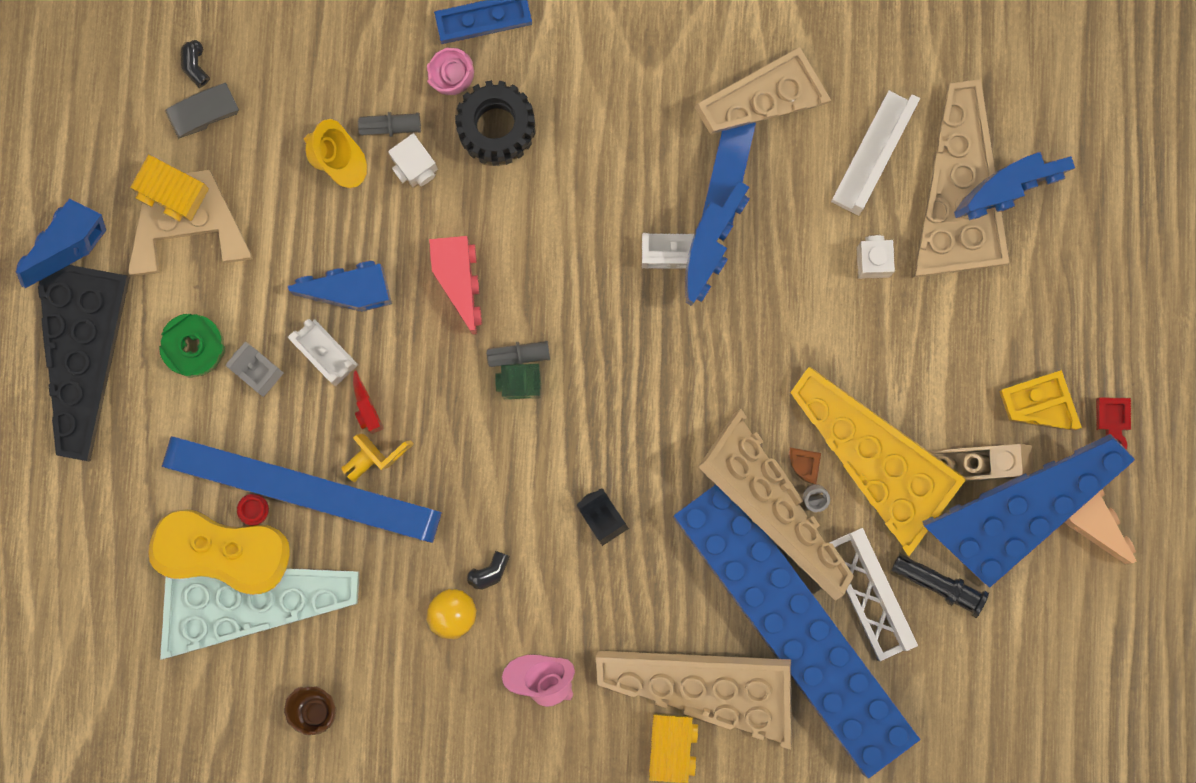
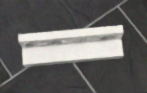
[831,91,920,216]
[829,528,918,661]

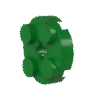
[159,314,225,378]

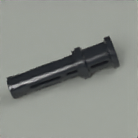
[891,553,989,618]

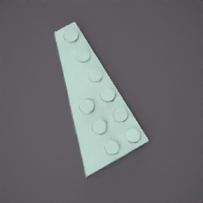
[160,569,360,660]

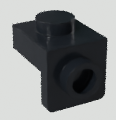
[576,488,629,546]

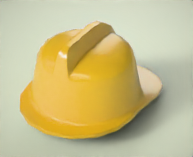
[304,119,367,188]

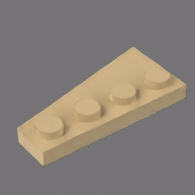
[695,47,831,134]

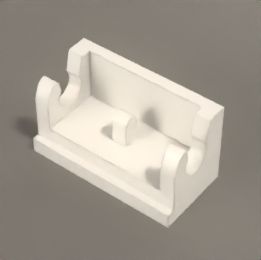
[642,233,694,269]
[288,319,358,386]

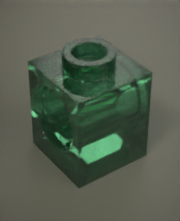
[495,364,541,400]

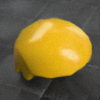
[426,589,477,640]

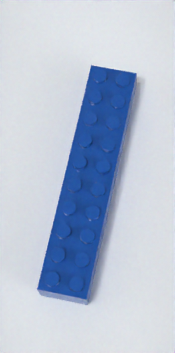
[673,484,921,779]

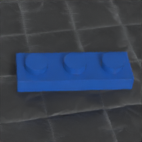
[434,0,532,44]

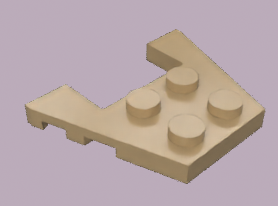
[128,170,253,277]

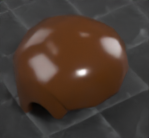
[284,686,336,736]

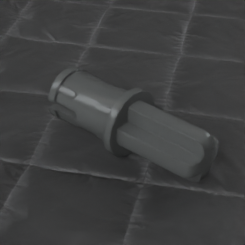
[358,112,421,137]
[486,340,550,367]

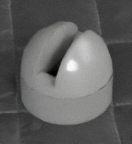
[803,484,830,512]

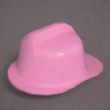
[502,655,575,707]

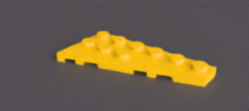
[790,367,966,556]

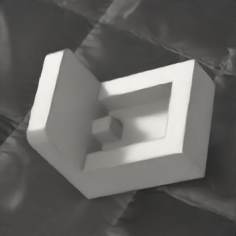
[226,342,284,397]

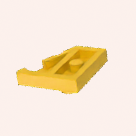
[999,370,1082,430]

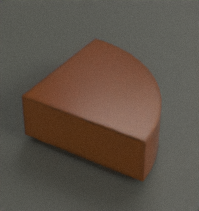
[789,447,821,484]

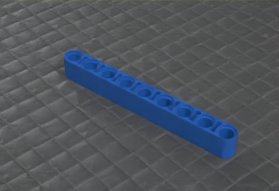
[162,436,442,543]

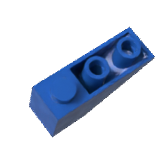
[15,198,106,288]
[288,261,392,312]

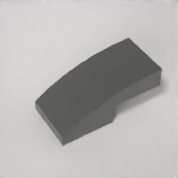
[165,83,239,139]

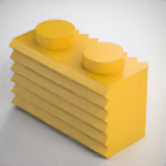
[130,154,209,222]
[649,713,698,783]

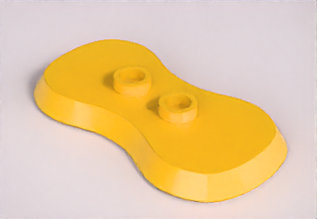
[148,509,290,595]

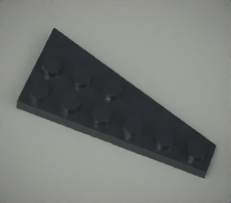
[38,265,130,462]

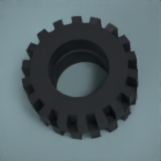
[455,80,536,166]

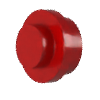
[237,494,269,526]

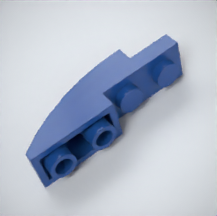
[954,152,1075,220]
[685,181,750,306]

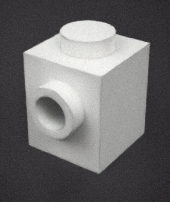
[388,133,438,187]
[857,235,895,279]

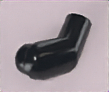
[181,40,210,88]
[467,551,510,590]

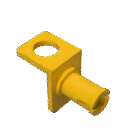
[341,433,414,482]

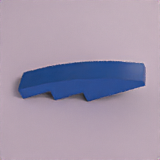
[702,122,756,224]

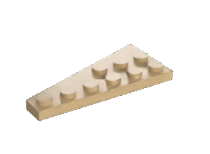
[914,79,1009,278]
[698,409,854,601]
[596,651,792,750]

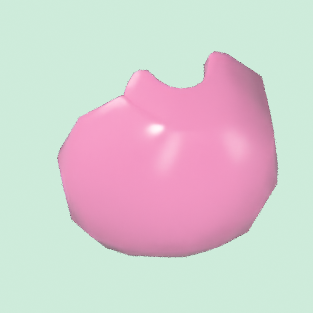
[427,48,474,95]

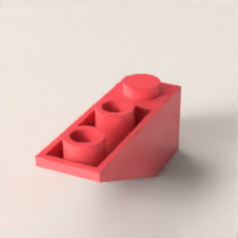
[429,236,482,334]

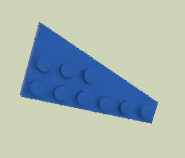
[922,434,1135,588]

